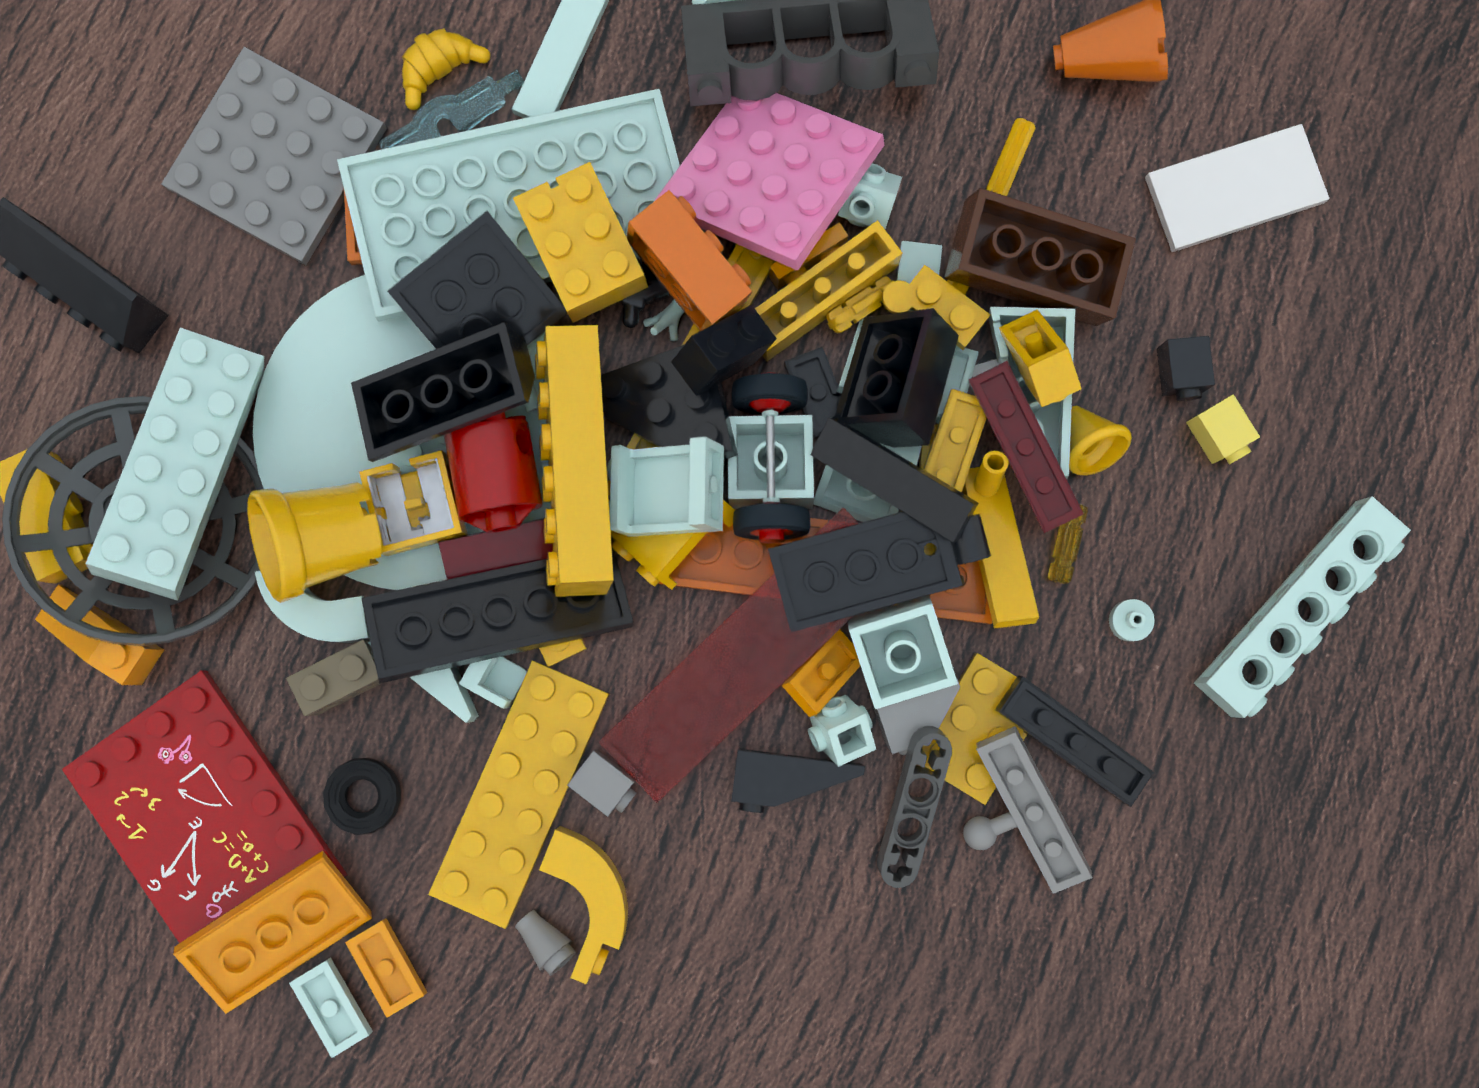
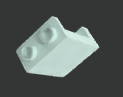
[607,437,724,537]

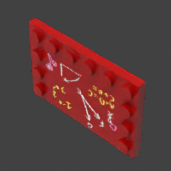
[62,670,348,943]

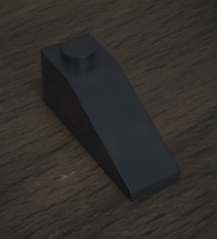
[731,748,865,813]

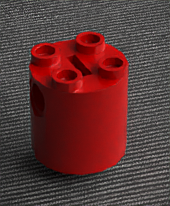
[444,412,543,533]

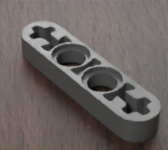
[877,726,952,888]

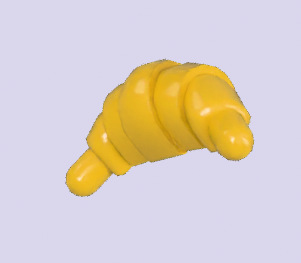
[402,28,491,110]

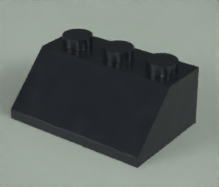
[835,308,959,448]

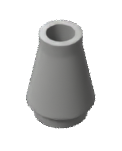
[515,910,576,976]

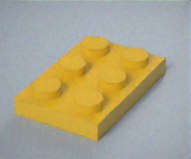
[922,653,1027,805]

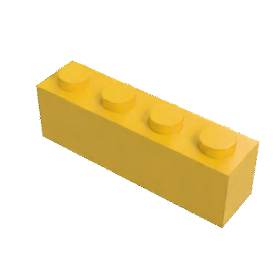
[755,220,903,362]

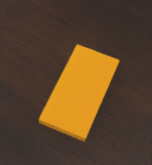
[173,851,372,1014]

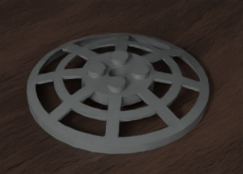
[2,396,264,646]

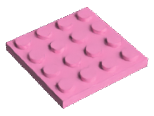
[655,93,884,270]

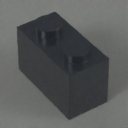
[671,305,777,396]

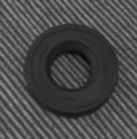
[323,758,401,835]

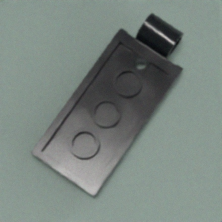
[768,511,991,632]

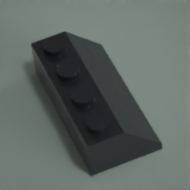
[0,197,169,354]
[351,322,535,462]

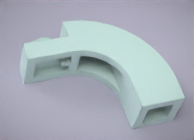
[255,571,370,643]

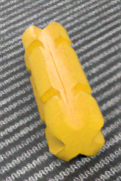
[826,276,894,334]

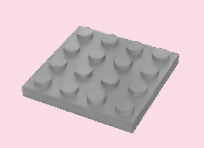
[161,47,387,266]

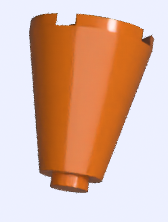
[1053,0,1168,82]

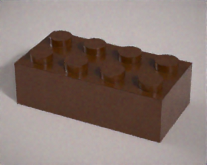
[944,188,1136,326]

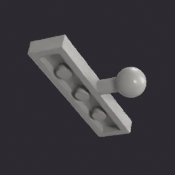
[963,726,1092,894]

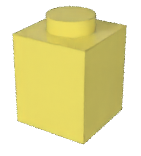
[1186,394,1260,464]

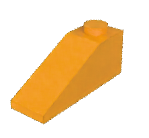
[35,584,164,685]

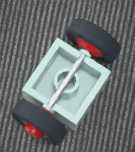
[728,372,814,544]

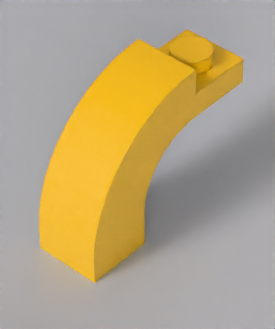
[539,826,628,984]

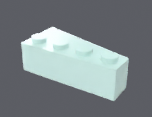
[989,307,1075,479]

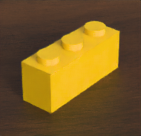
[0,449,93,584]

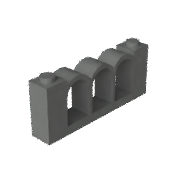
[681,0,939,107]

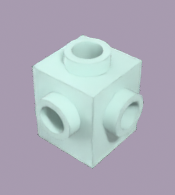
[838,164,902,229]
[808,695,876,767]

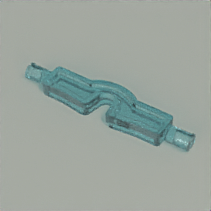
[379,69,524,149]

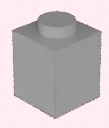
[567,749,637,817]

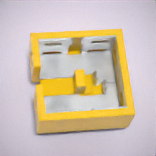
[359,450,468,556]

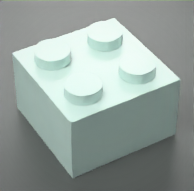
[847,595,958,709]

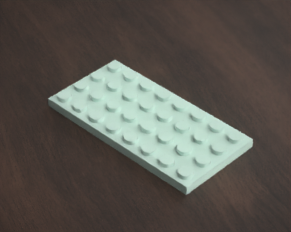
[337,89,680,322]

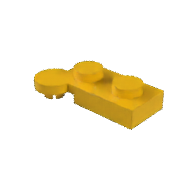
[882,265,990,350]

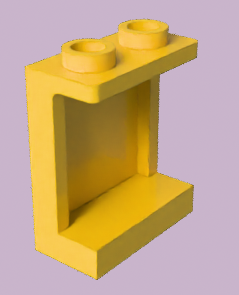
[610,500,735,590]

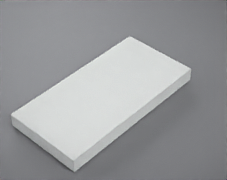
[1145,124,1329,252]

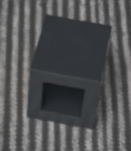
[1157,336,1215,401]

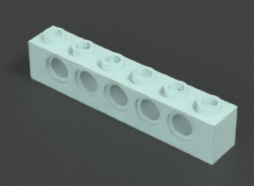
[1194,496,1411,718]

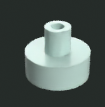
[1109,599,1155,641]

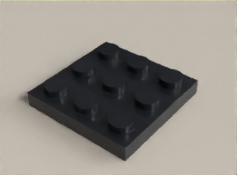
[387,210,567,349]

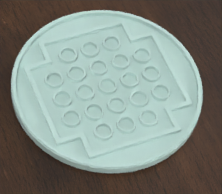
[253,275,551,590]

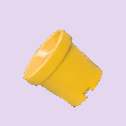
[247,482,382,603]

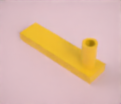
[962,451,1039,629]

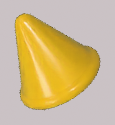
[1069,406,1132,476]

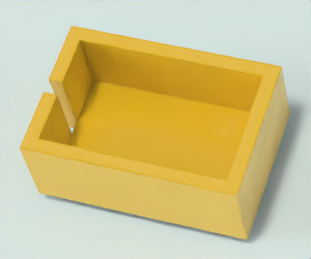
[513,162,648,323]

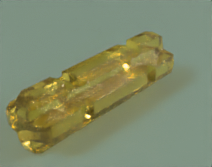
[1048,504,1088,584]

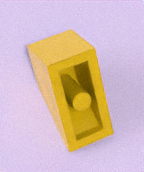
[999,309,1082,407]

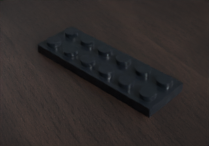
[361,547,634,684]

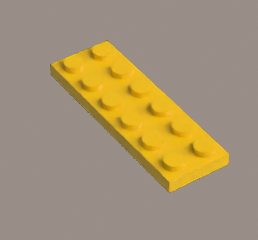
[428,660,610,929]

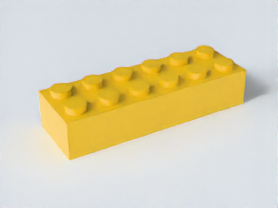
[535,325,613,597]

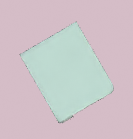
[459,656,528,709]

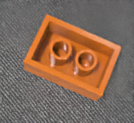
[626,190,752,331]

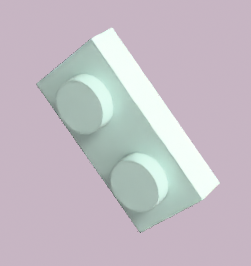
[289,958,373,1058]

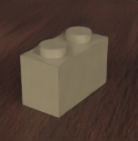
[286,639,382,716]

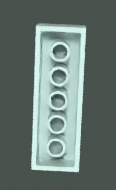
[85,328,264,601]

